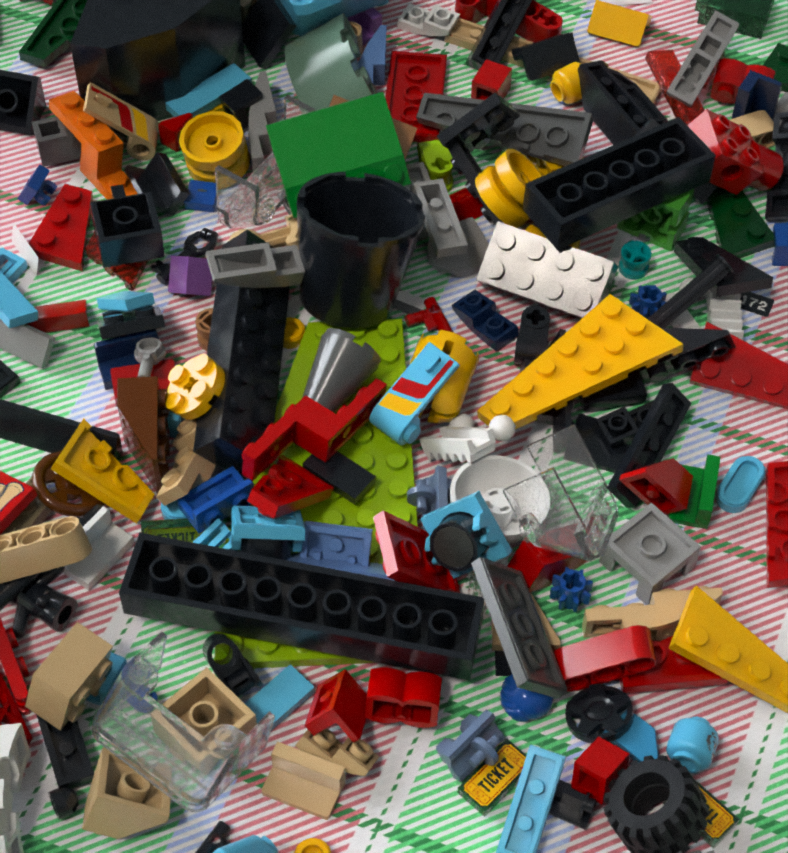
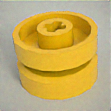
[179,111,251,188]
[475,149,543,228]

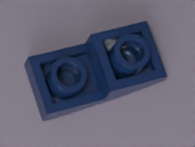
[452,290,519,351]

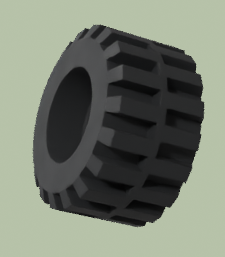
[604,755,709,853]

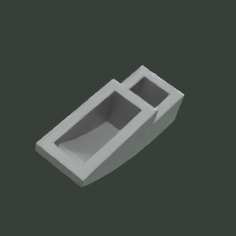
[205,242,305,288]

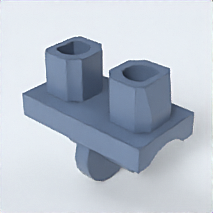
[407,465,452,530]
[436,710,505,782]

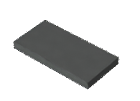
[471,557,568,698]

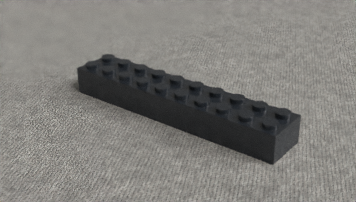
[119,532,485,681]

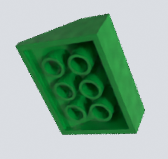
[265,91,411,218]

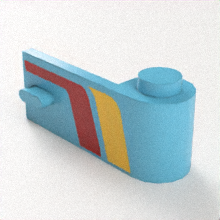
[369,342,460,445]

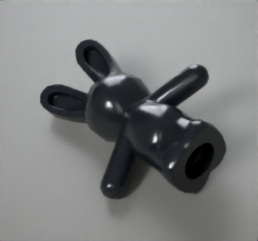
[0,566,78,639]

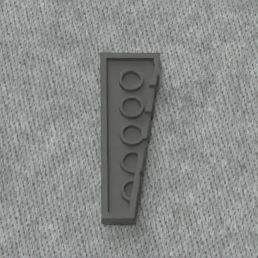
[416,93,594,166]

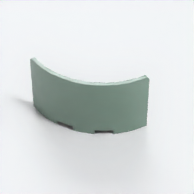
[285,13,377,114]

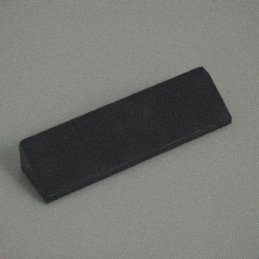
[466,0,532,69]
[0,399,123,461]

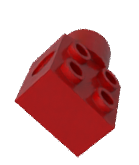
[687,109,784,195]

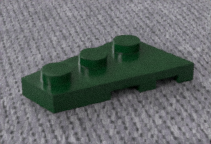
[706,187,775,258]

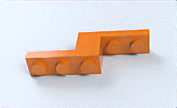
[49,91,137,199]

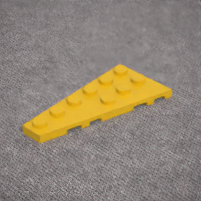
[477,294,683,430]

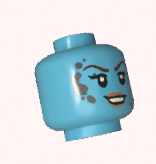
[666,716,719,773]

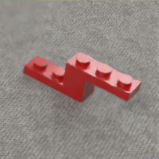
[242,378,387,482]

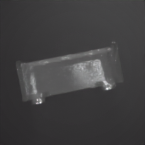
[215,94,316,229]
[503,424,619,561]
[92,631,275,812]

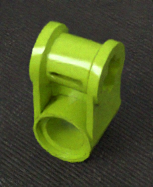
[417,139,454,192]

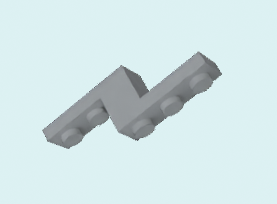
[404,162,468,258]

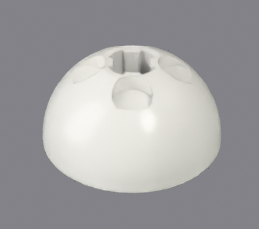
[450,455,551,545]

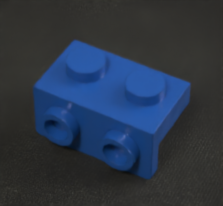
[176,466,254,533]

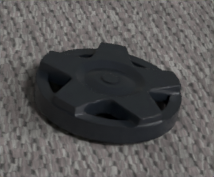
[565,683,634,743]

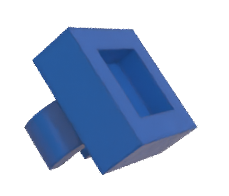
[17,164,57,206]

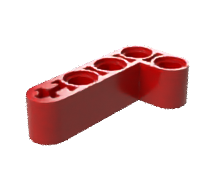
[455,0,563,42]

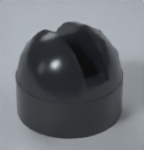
[48,787,79,820]

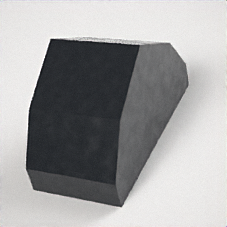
[70,0,245,121]

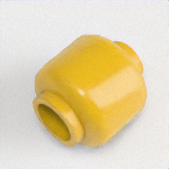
[550,62,582,104]

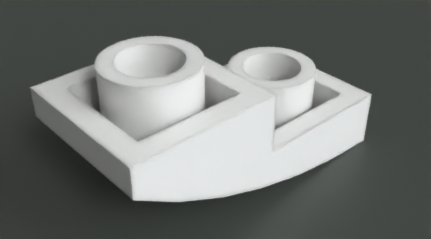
[397,3,460,36]

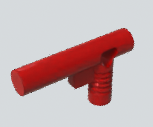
[404,297,453,332]

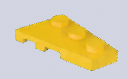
[51,418,155,524]

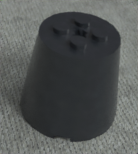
[297,172,425,328]

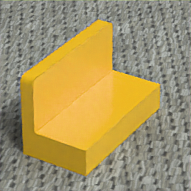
[587,0,652,47]

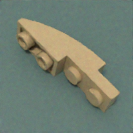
[156,418,215,506]
[582,586,723,641]

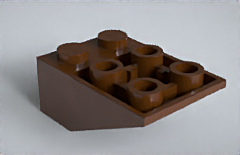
[117,376,170,494]

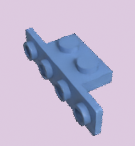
[286,521,395,581]

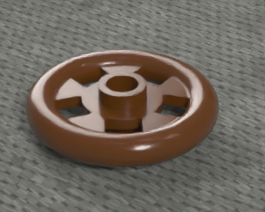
[32,451,105,517]

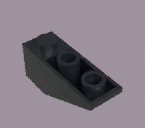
[638,327,736,384]

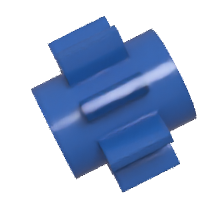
[629,285,667,319]
[549,567,593,612]

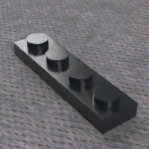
[607,383,692,508]

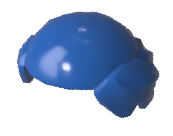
[500,674,554,722]

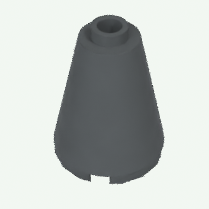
[302,328,381,413]

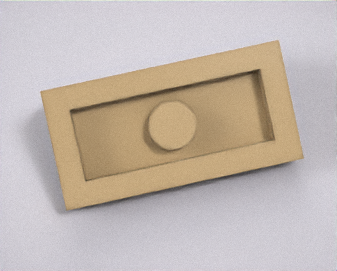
[262,741,346,820]

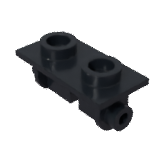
[549,780,597,830]

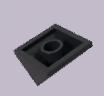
[0,69,46,135]

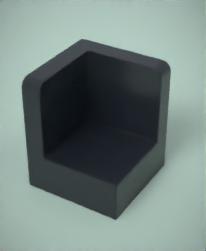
[219,79,263,130]

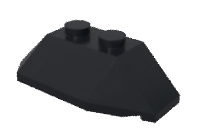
[578,60,668,145]

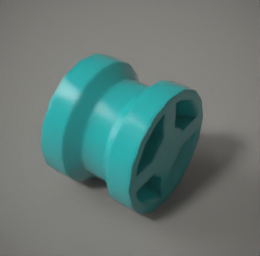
[618,241,652,280]

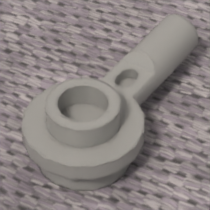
[134,337,166,377]

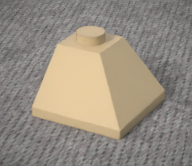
[82,747,173,839]

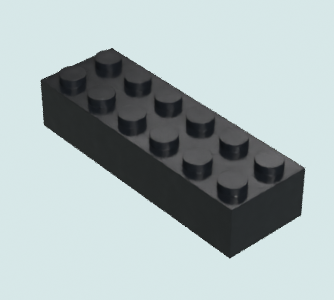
[523,117,716,250]

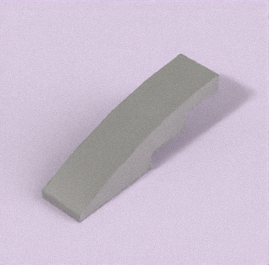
[666,10,740,107]
[248,71,277,179]

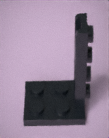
[437,93,520,225]

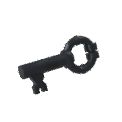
[150,228,218,284]

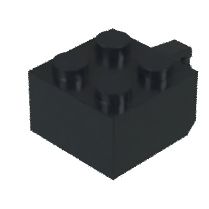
[90,184,164,268]

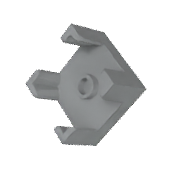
[599,503,701,605]

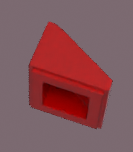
[158,113,193,152]

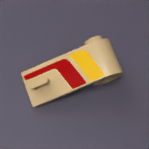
[83,82,159,160]

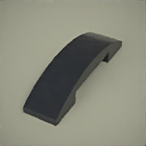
[765,112,788,221]

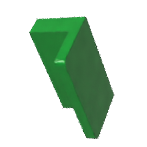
[668,454,721,529]

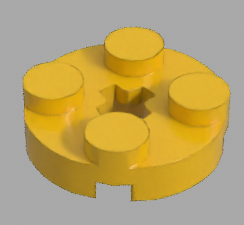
[165,354,225,420]

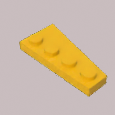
[669,586,788,713]

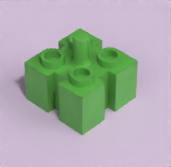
[617,188,695,251]

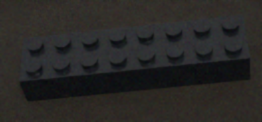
[193,229,290,479]

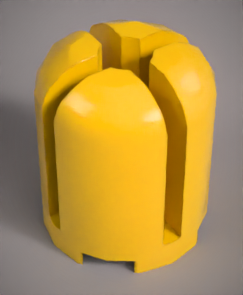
[409,330,479,424]

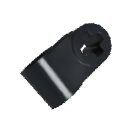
[514,305,550,365]
[203,633,263,697]

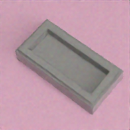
[0,319,55,368]

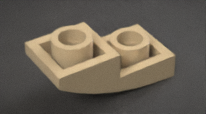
[295,728,380,776]

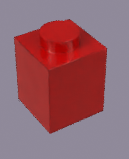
[471,59,512,100]
[571,736,630,805]

